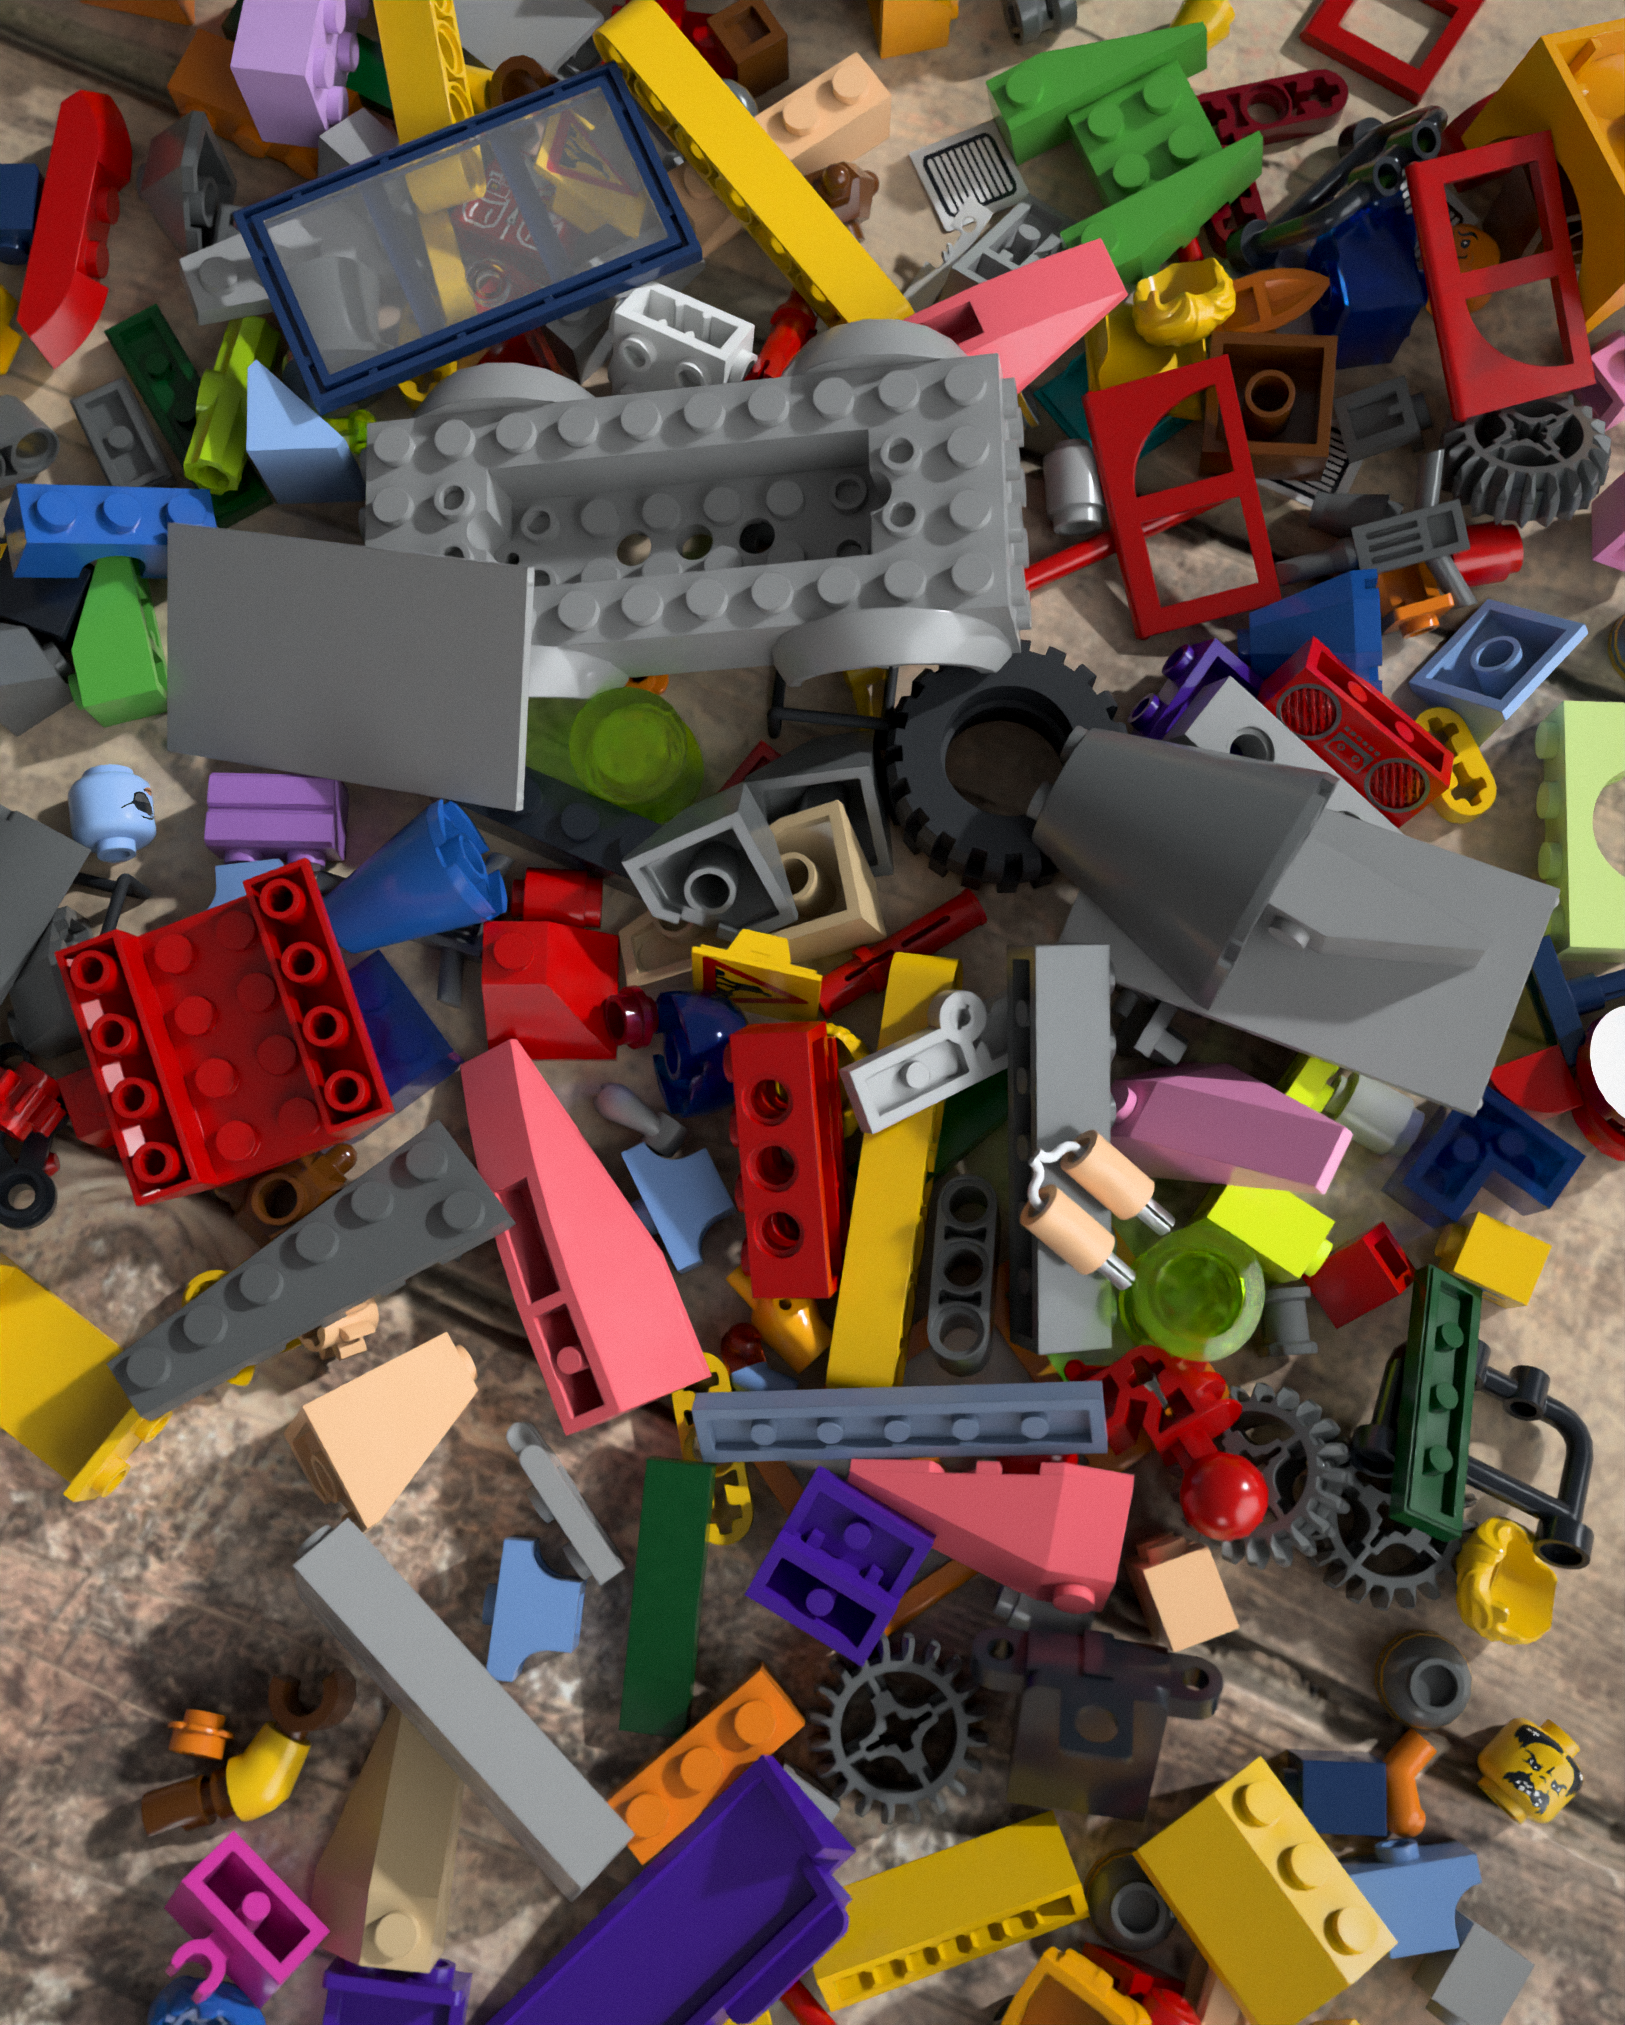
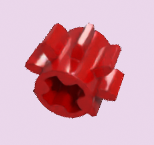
[0,1061,67,1142]

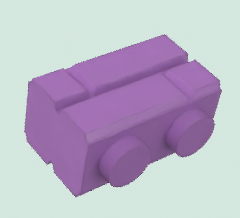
[204,773,349,871]

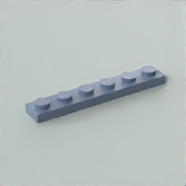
[691,1381,1107,1463]

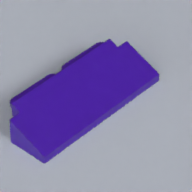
[485,1754,856,2025]

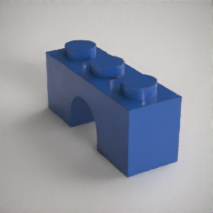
[3,483,217,579]

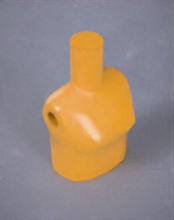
[725,1264,833,1375]

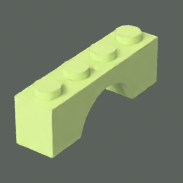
[1535,700,1625,963]

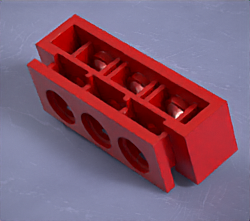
[723,1021,851,1298]

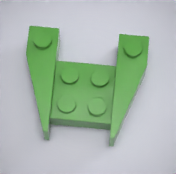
[985,22,1263,295]

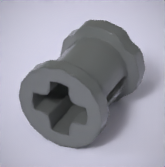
[1251,1287,1318,1358]

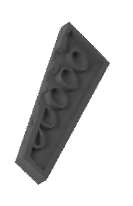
[107,1119,516,1421]

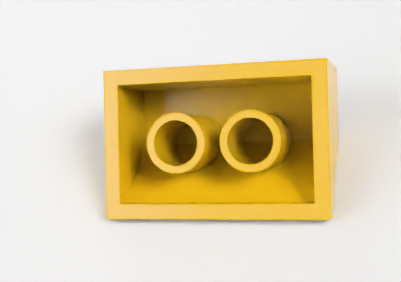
[1132,1756,1398,2025]

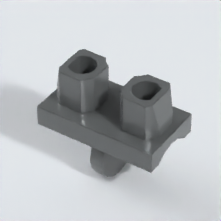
[1110,983,1203,1067]

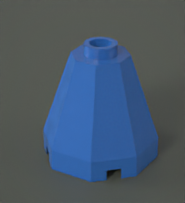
[1237,568,1383,694]

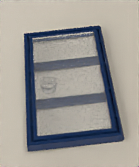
[232,60,703,416]

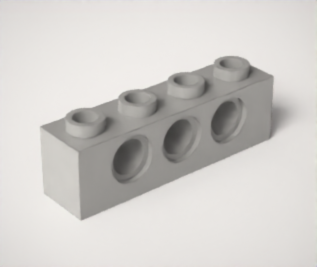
[1162,676,1404,835]

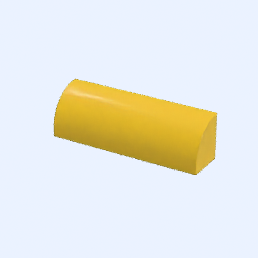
[812,1810,1090,2013]

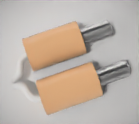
[1020,1130,1175,1290]

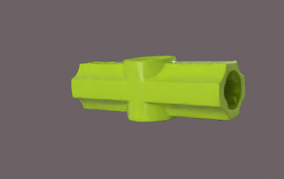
[183,316,281,495]

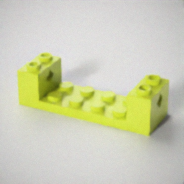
[1184,1052,1340,1286]

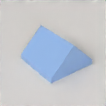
[246,359,366,504]
[1408,599,1588,748]

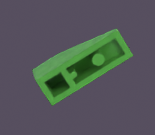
[68,556,167,728]

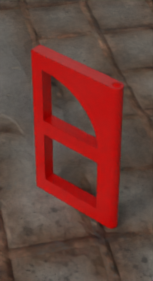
[1299,0,1486,106]
[1404,129,1596,423]
[1081,354,1282,641]

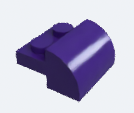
[744,1465,936,1667]

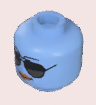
[68,764,157,863]

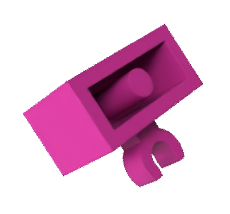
[164,1830,330,2009]

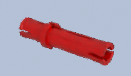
[743,286,819,381]
[818,888,987,1020]

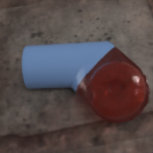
[720,1322,800,1392]

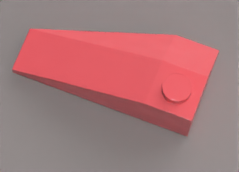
[846,1459,1134,1614]

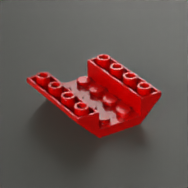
[54,858,395,1207]

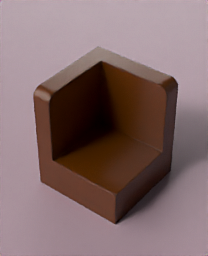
[706,0,789,99]

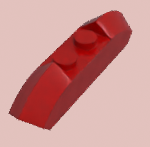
[16,89,132,369]

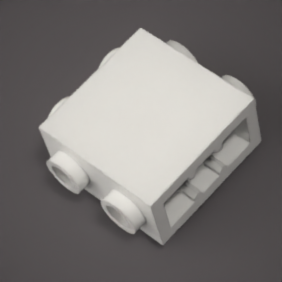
[608,281,758,396]

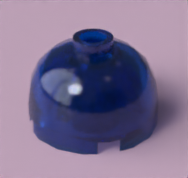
[653,988,749,1118]

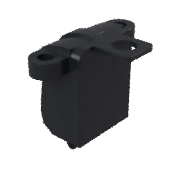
[970,1626,1224,1823]

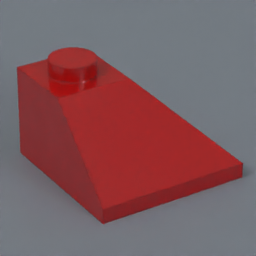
[481,921,620,1061]

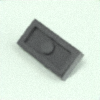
[69,376,179,488]

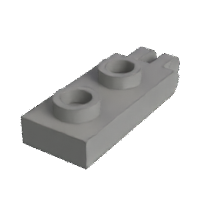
[506,1422,628,1586]

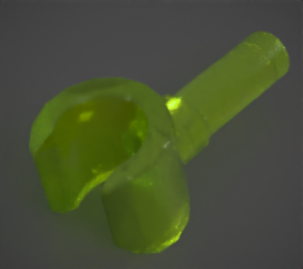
[321,409,377,455]

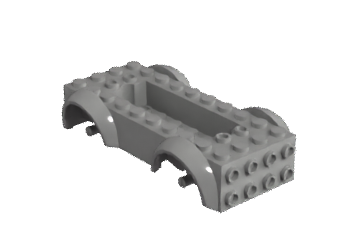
[358,319,1032,703]

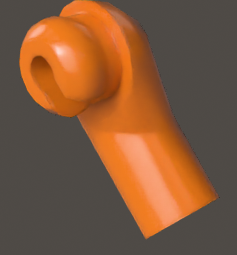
[1381,1727,1437,1838]

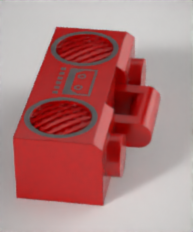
[1257,636,1454,828]

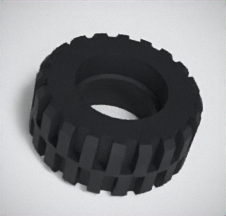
[884,639,1128,893]

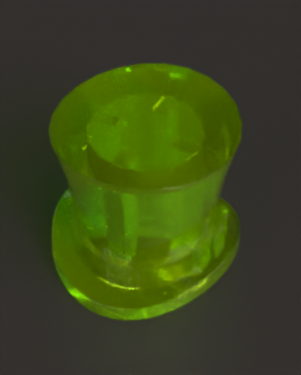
[569,687,704,823]
[1118,1226,1265,1362]

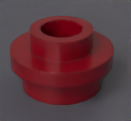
[604,985,659,1050]

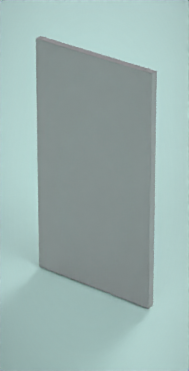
[167,522,535,811]
[1055,808,1561,1117]

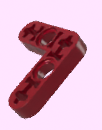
[1196,69,1349,259]

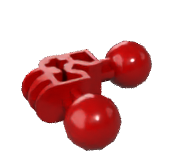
[995,1345,1268,1542]

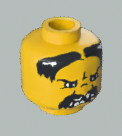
[1477,1718,1584,1825]

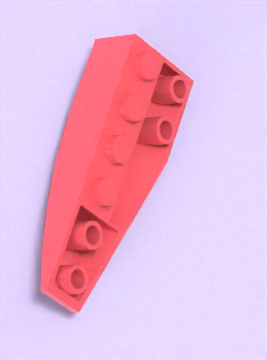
[903,238,1128,394]
[460,1039,712,1436]

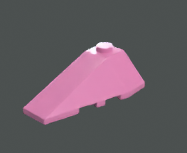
[1110,1062,1353,1195]

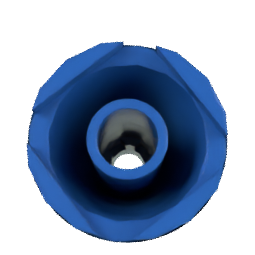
[323,799,508,954]

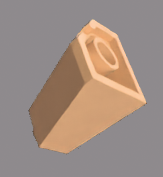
[283,1332,478,1534]

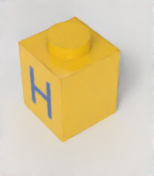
[1435,1211,1552,1309]

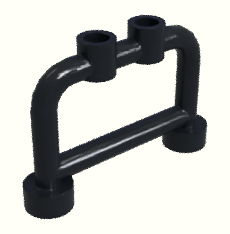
[1226,105,1448,275]
[1348,1339,1594,1570]

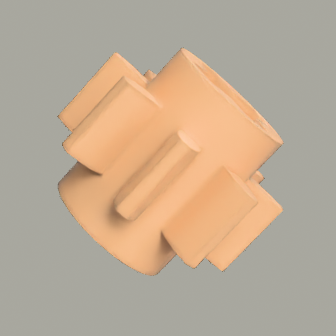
[299,1297,379,1361]

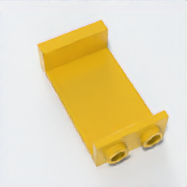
[0,1252,173,1502]

